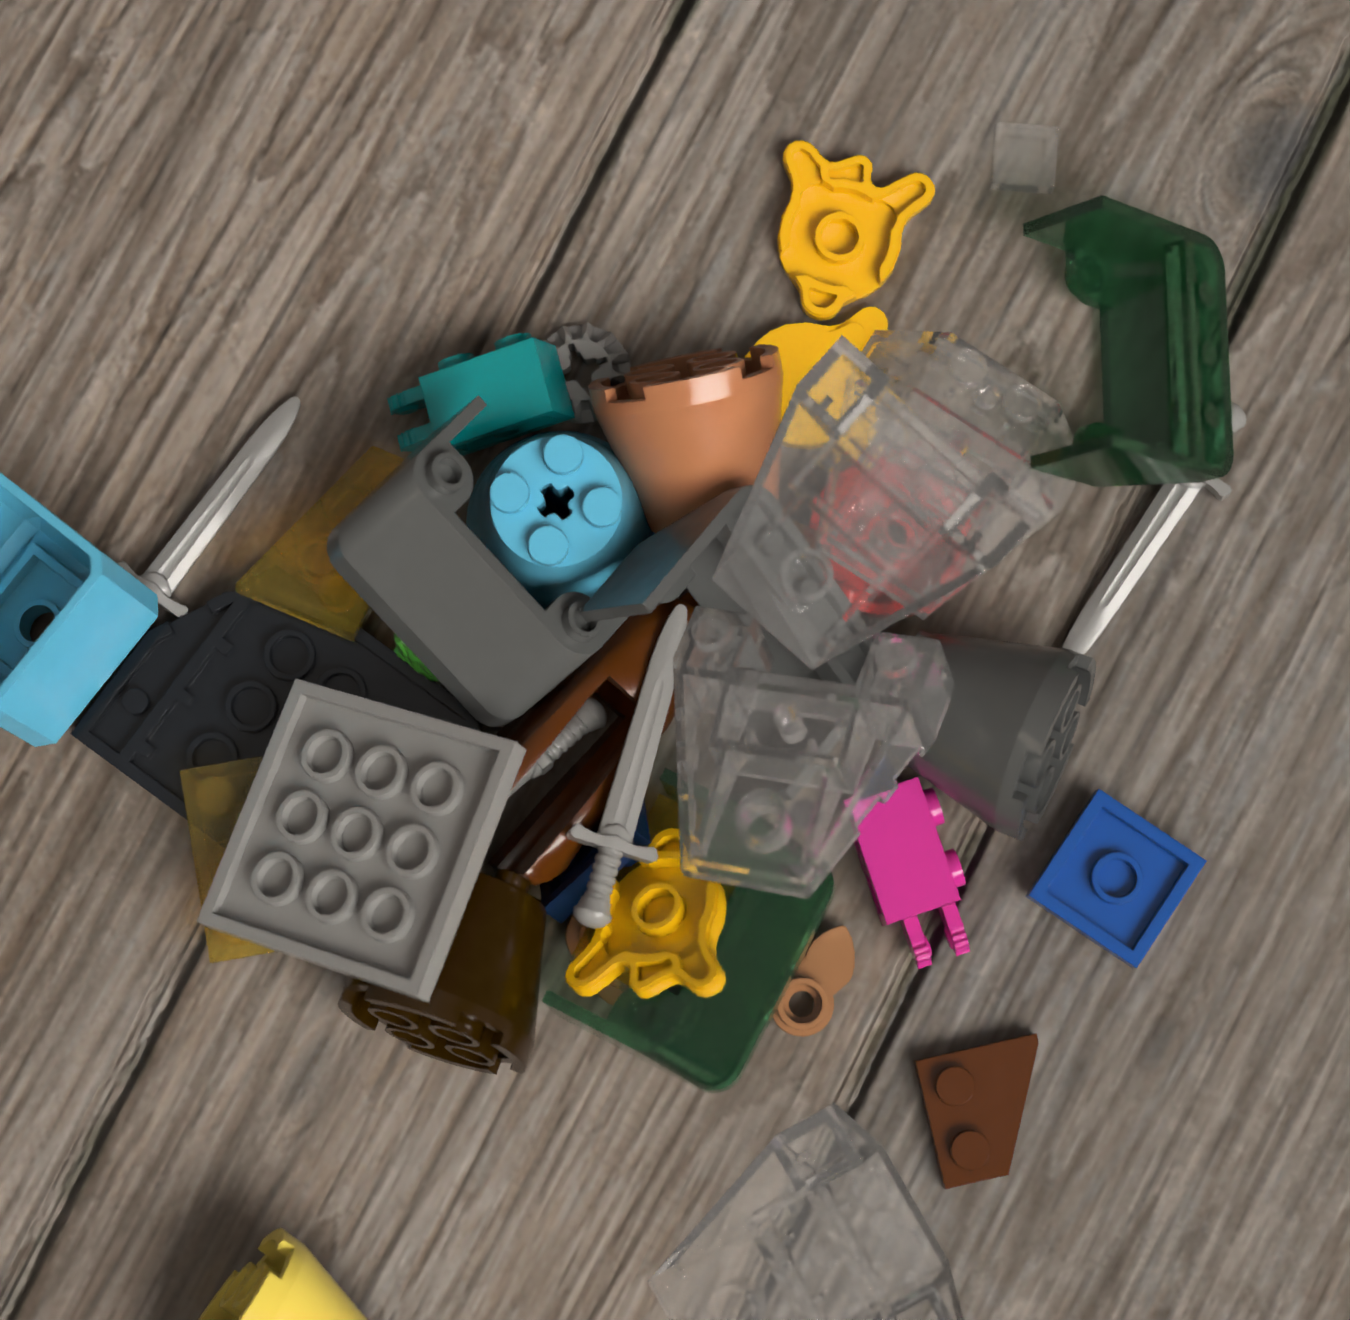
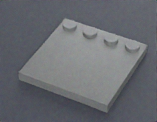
[196,678,526,1003]

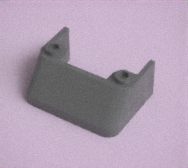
[327,395,629,727]
[579,485,887,805]

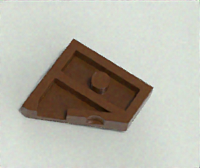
[913,1033,1039,1189]

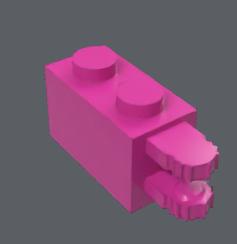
[841,777,970,969]

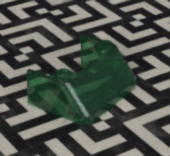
[1023,195,1234,487]
[542,768,835,1093]

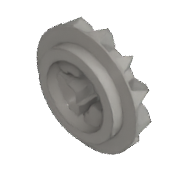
[543,322,631,424]

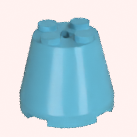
[466,431,655,609]

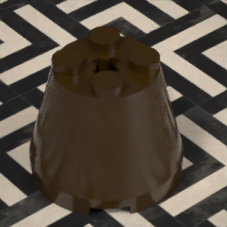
[338,869,547,1075]

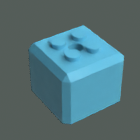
[0,472,158,747]

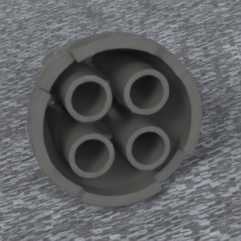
[879,630,1096,841]

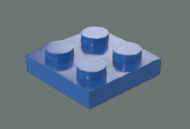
[1025,789,1207,968]

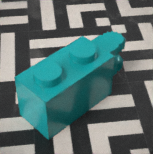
[387,333,575,456]

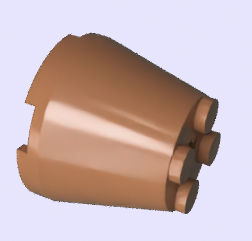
[588,344,783,533]

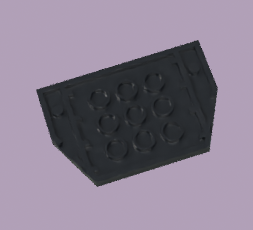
[71,566,482,849]

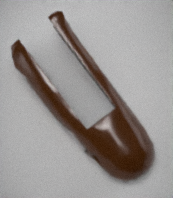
[488,598,710,886]

